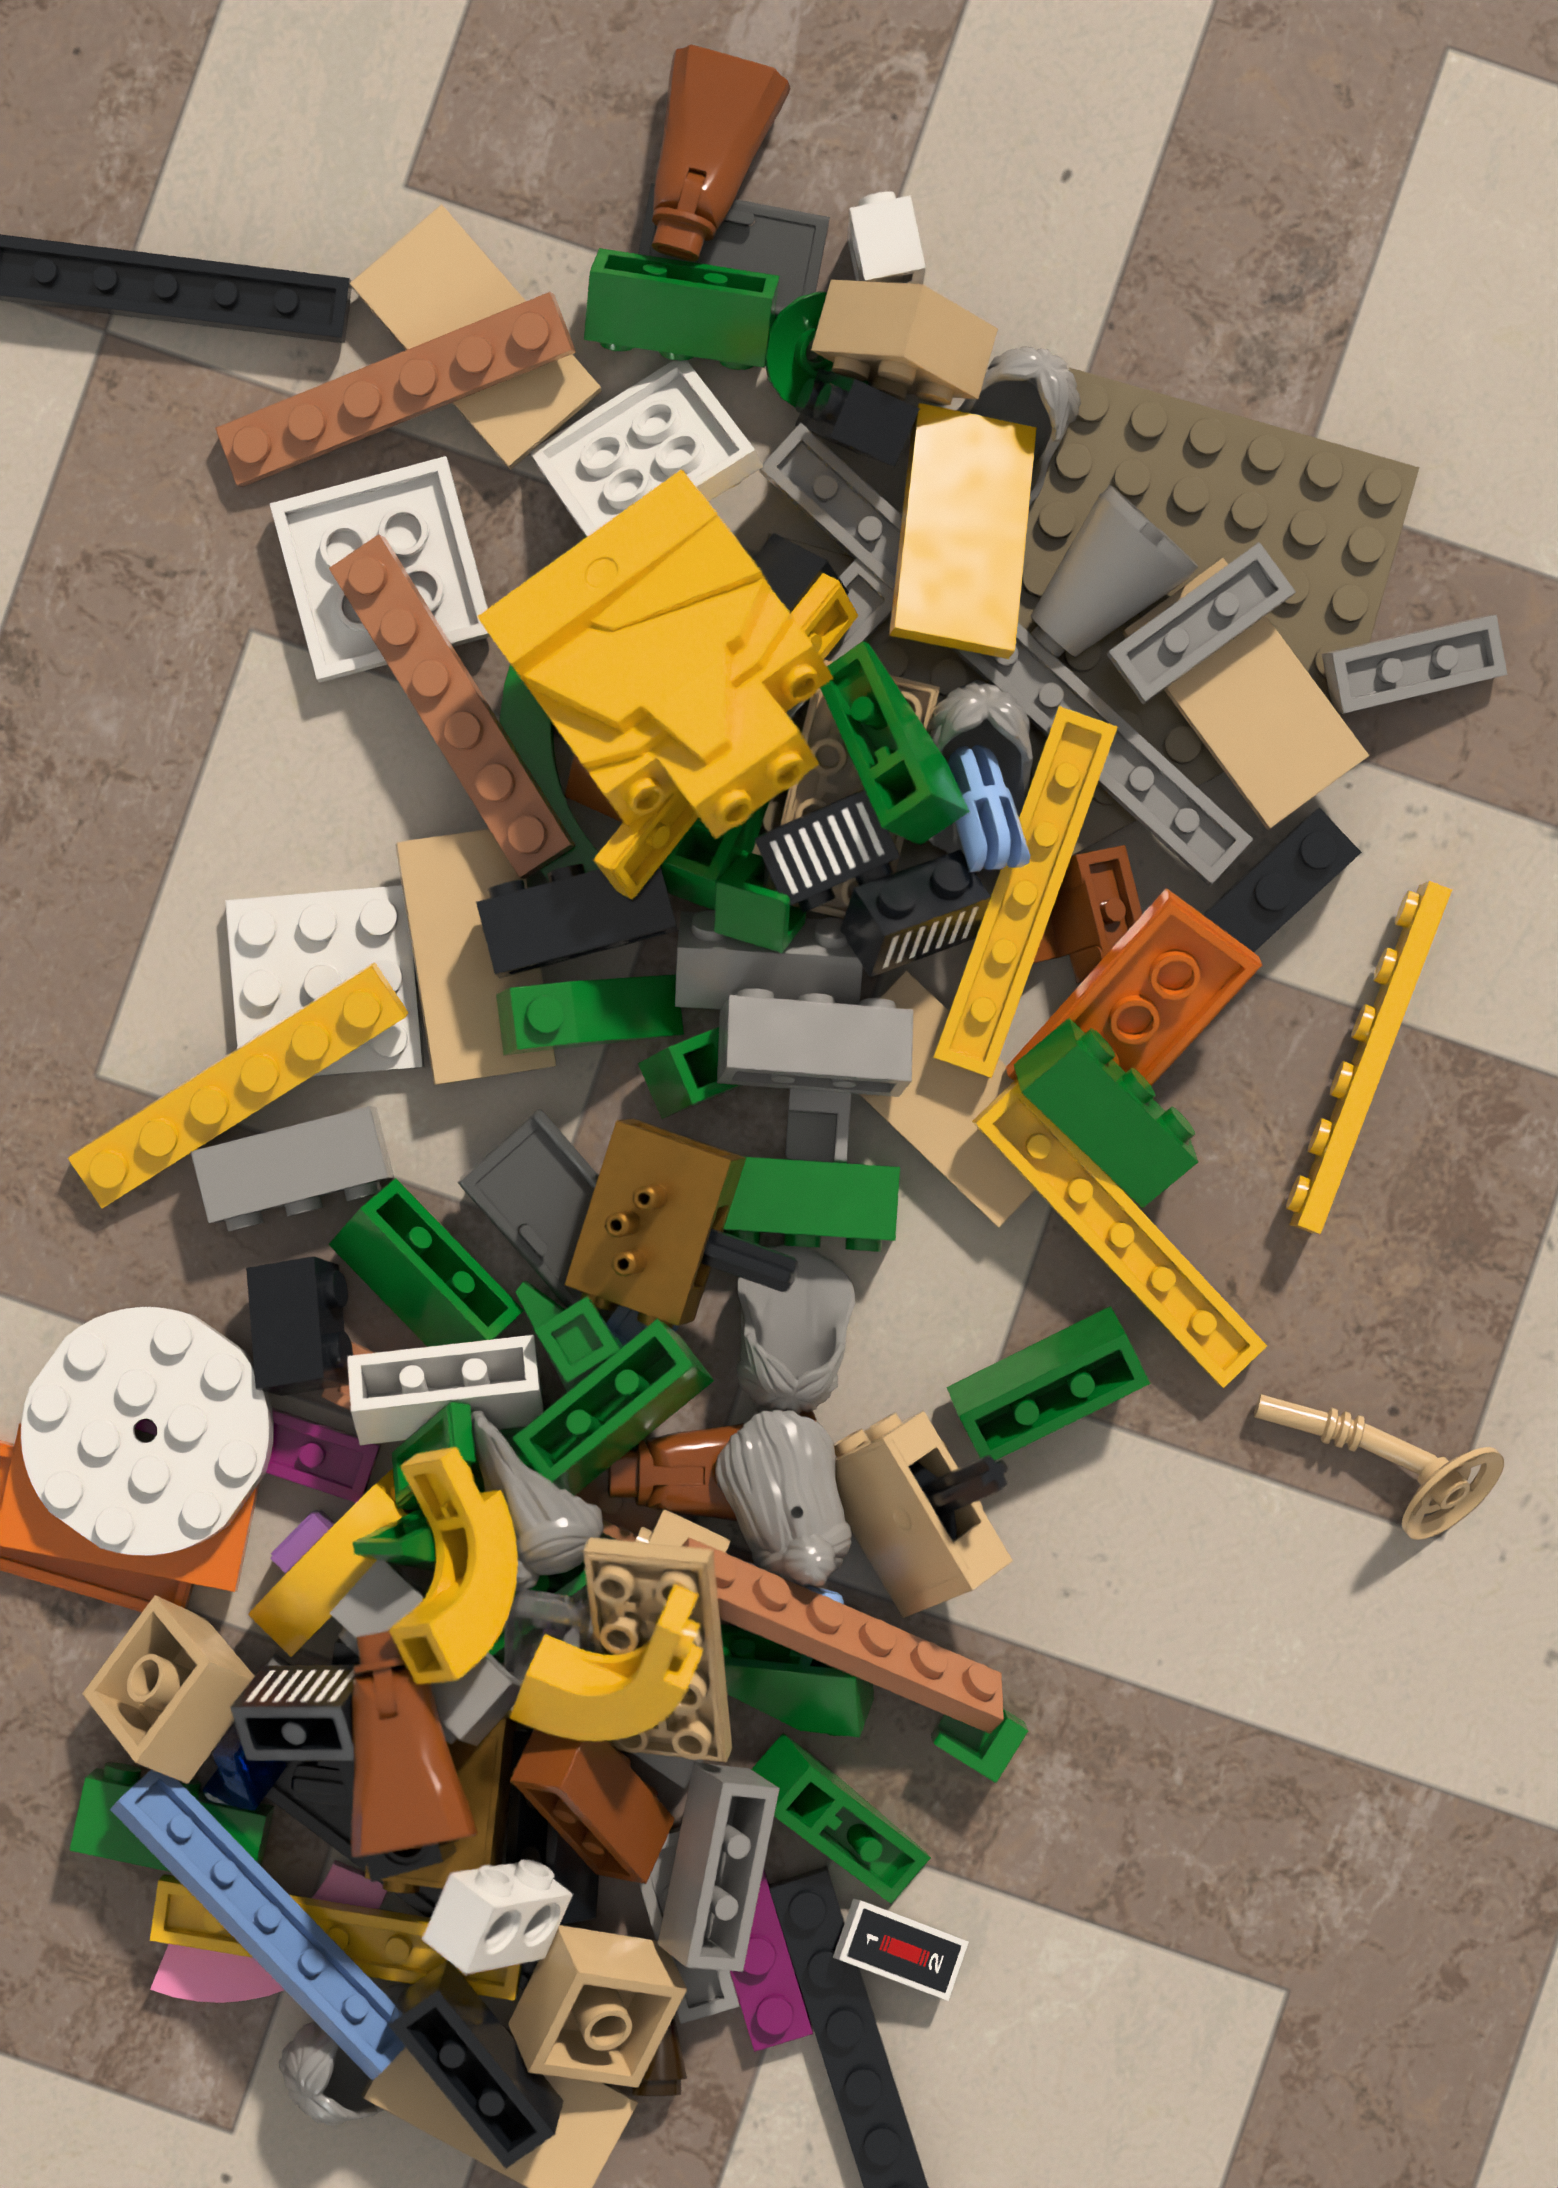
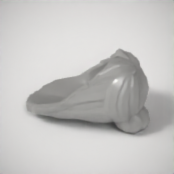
[956,346,1081,505]
[929,679,1033,856]
[737,1244,855,1415]
[715,1410,852,1588]
[471,1411,604,1592]
[278,1983,413,2126]

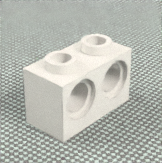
[847,192,926,284]
[422,1859,573,1974]

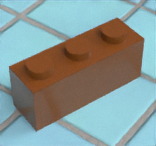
[510,1728,675,1884]

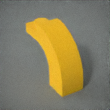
[388,1447,517,1684]
[248,1468,420,1657]
[510,1585,704,1741]

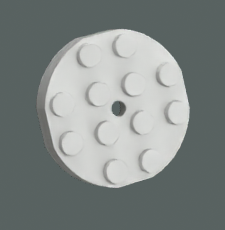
[21,1307,274,1556]

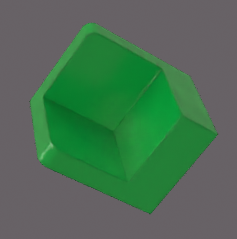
[714,850,806,953]
[534,1296,623,1382]
[931,1709,1029,1783]

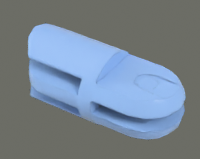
[948,745,1030,872]

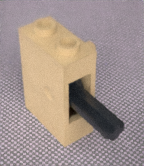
[834,1411,1013,1618]

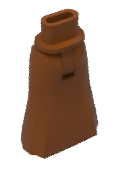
[651,44,791,261]
[608,1411,817,1522]
[352,1631,477,1858]

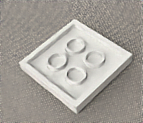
[530,360,764,537]
[270,456,491,683]
[225,885,425,1077]

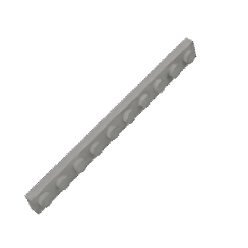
[759,423,1254,886]

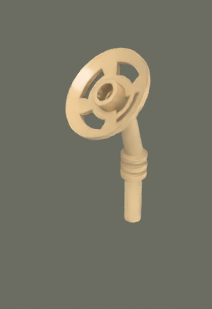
[1254,1394,1504,1540]

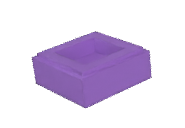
[270,1509,335,1574]

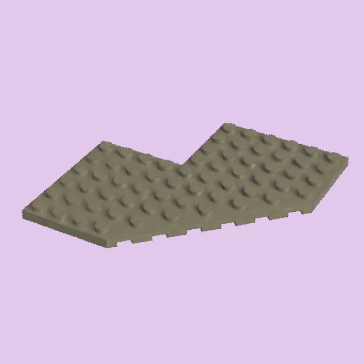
[752,367,1419,919]

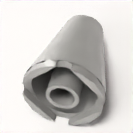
[1030,485,1198,658]

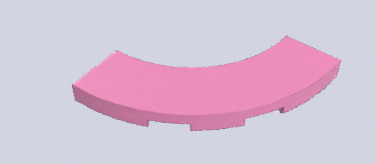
[150,1860,388,2003]

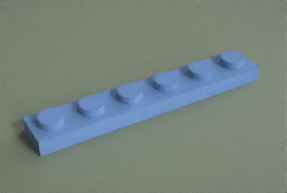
[110,1769,405,2080]

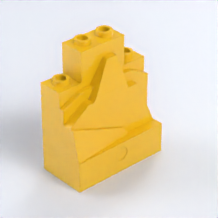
[477,469,833,839]

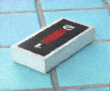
[833,1898,969,2001]

